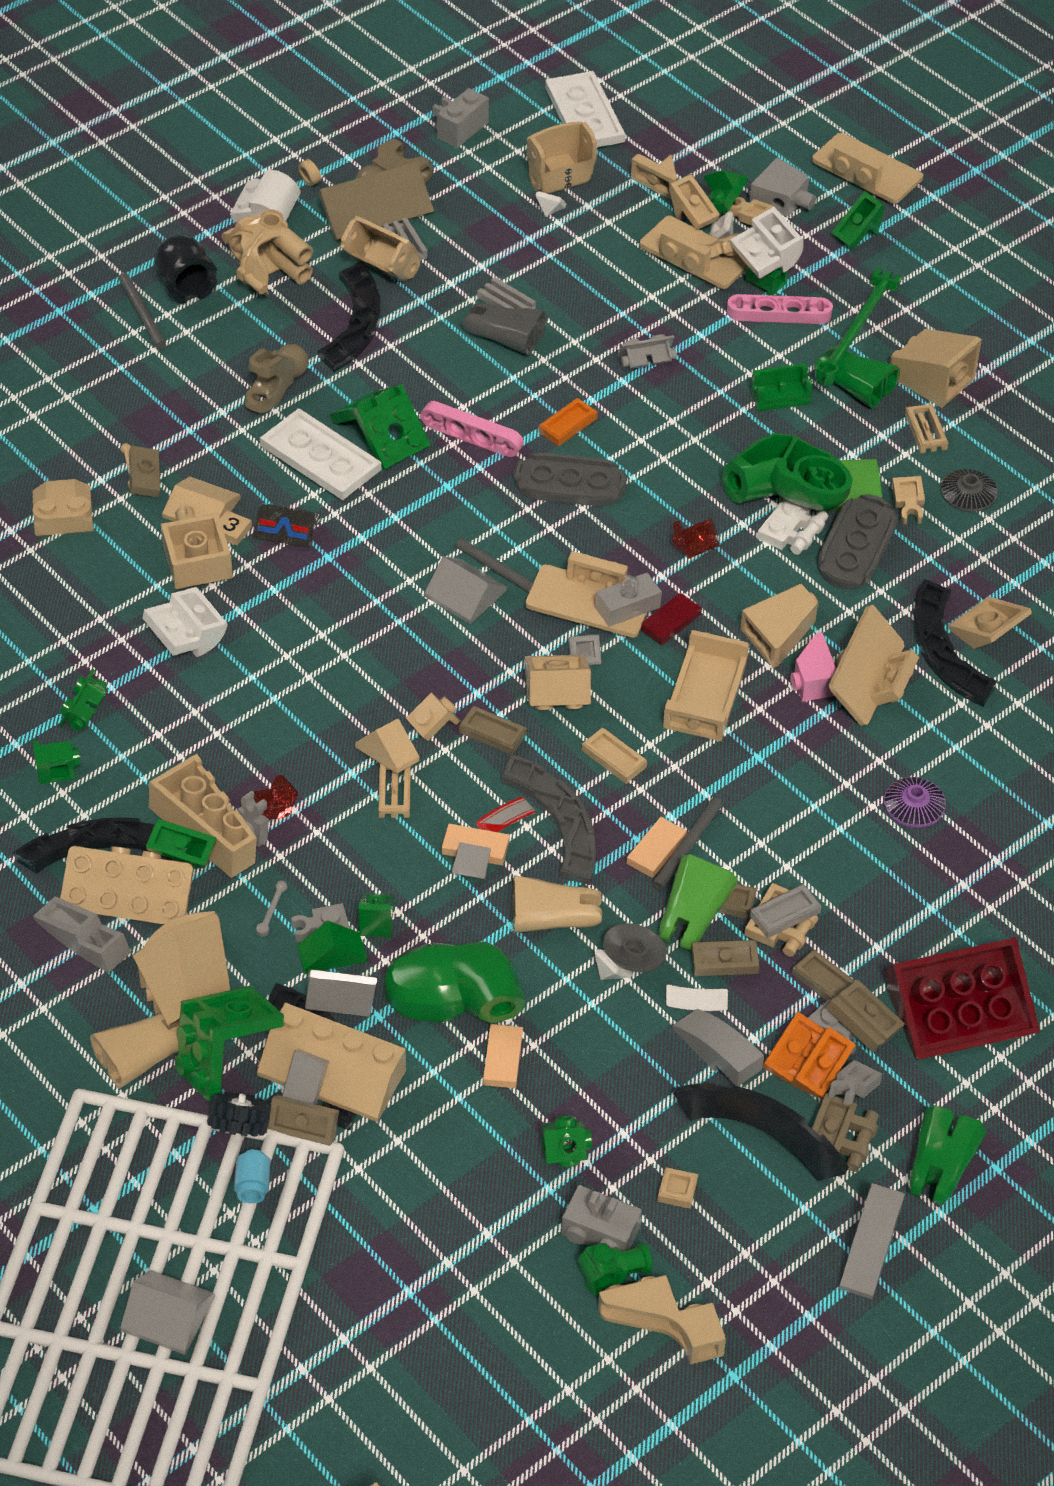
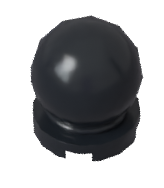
[154,235,218,304]

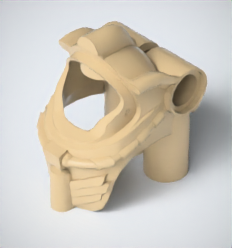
[221,209,313,297]

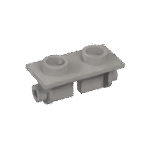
[617,334,677,369]

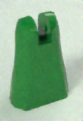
[814,346,900,409]
[909,1105,987,1205]

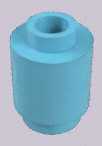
[234,1150,271,1204]

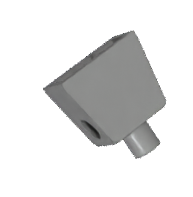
[749,158,816,216]

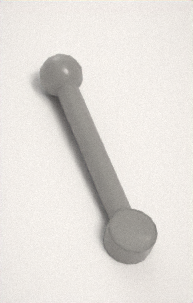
[256,880,288,937]

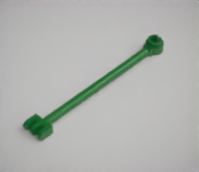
[815,268,903,386]

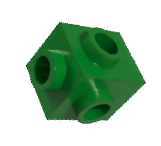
[541,1116,592,1167]

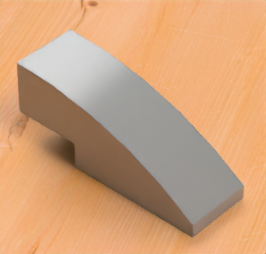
[33,896,131,972]
[672,1009,764,1086]
[839,1183,905,1299]

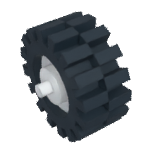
[207,1092,272,1137]

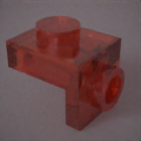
[672,518,720,559]
[247,775,298,820]

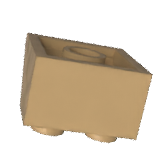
[525,655,591,710]

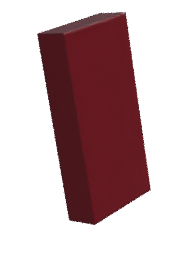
[641,592,702,646]

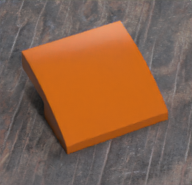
[763,1011,856,1099]

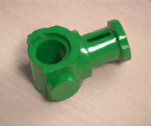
[578,1243,653,1296]

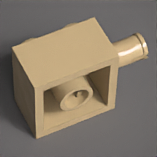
[161,505,233,589]

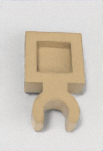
[727,197,775,226]
[704,233,740,258]
[892,476,925,525]

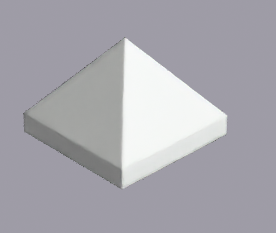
[535,191,567,216]
[709,211,733,239]
[595,949,633,980]

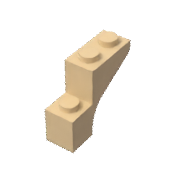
[598,1275,726,1365]

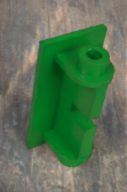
[58,669,107,731]

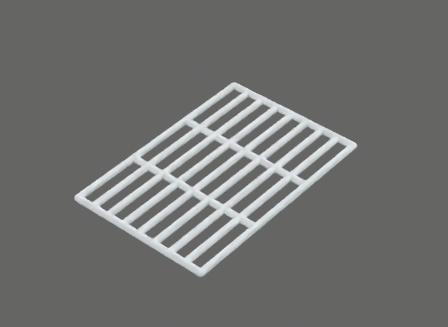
[0,1089,344,1486]

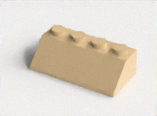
[257,1003,406,1122]

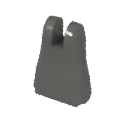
[462,303,547,357]

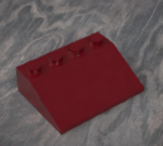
[884,937,1040,1060]

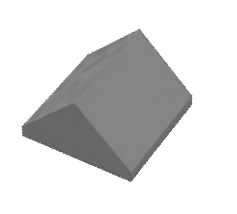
[425,556,507,624]
[305,969,377,1017]
[121,1270,215,1355]

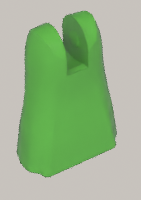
[659,854,738,951]

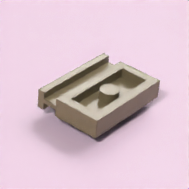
[826,980,905,1053]

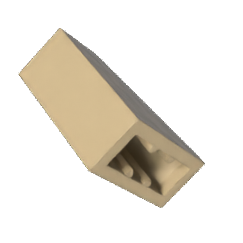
[740,584,818,668]

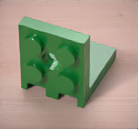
[330,384,431,470]
[175,986,284,1102]

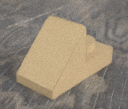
[631,153,677,200]
[669,174,720,230]

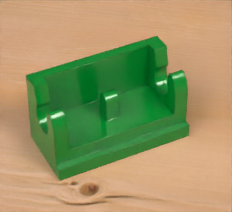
[750,363,812,412]

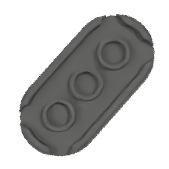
[514,453,627,506]
[818,494,897,589]

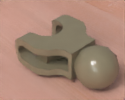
[355,139,433,183]
[245,343,309,413]

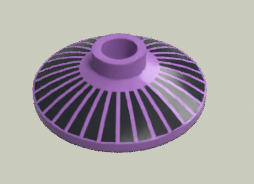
[884,777,946,828]

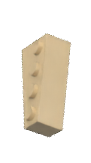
[149,754,257,878]

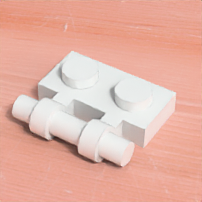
[757,499,828,555]

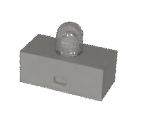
[595,572,662,627]

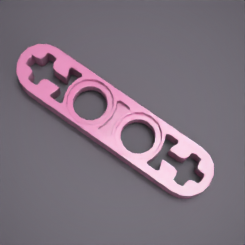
[727,294,833,324]
[420,401,524,457]

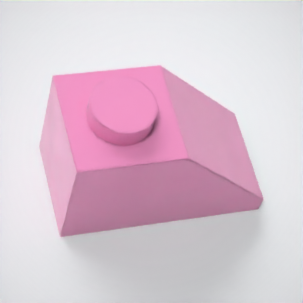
[791,632,836,702]

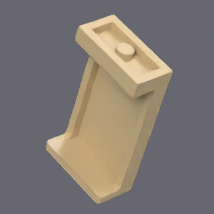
[663,630,749,741]

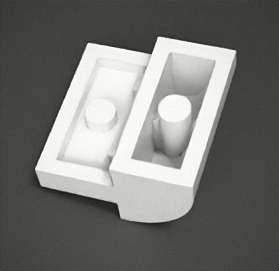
[230,170,301,222]
[730,207,803,279]
[142,587,227,657]

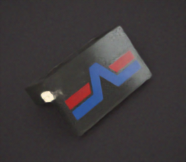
[253,503,321,548]

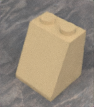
[889,329,982,408]
[133,914,230,1026]

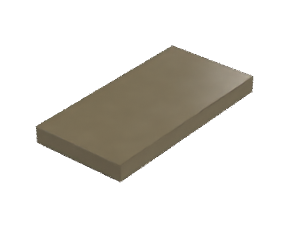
[318,162,434,242]

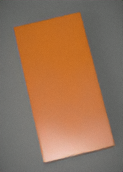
[539,398,598,446]

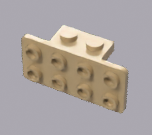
[812,133,923,204]
[640,216,746,289]
[526,551,647,638]
[829,605,919,726]
[60,846,194,925]

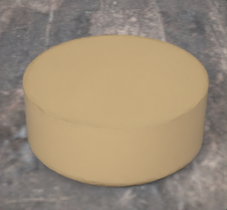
[298,159,321,187]

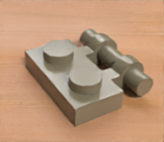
[812,1093,879,1172]

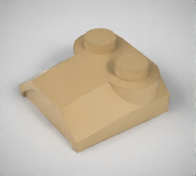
[33,479,94,536]

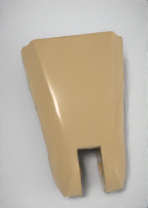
[512,875,602,933]
[90,1013,180,1089]

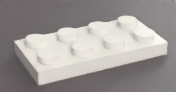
[545,71,625,147]
[260,408,381,500]

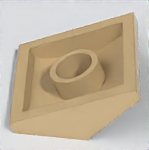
[162,477,240,521]
[948,596,1032,649]

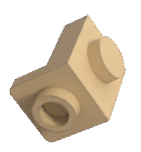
[406,693,460,741]

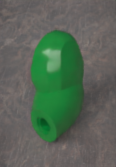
[722,433,853,510]
[384,942,526,1023]

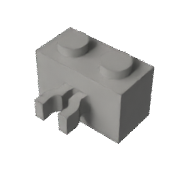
[432,88,489,148]
[562,1185,642,1251]

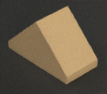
[355,718,419,773]

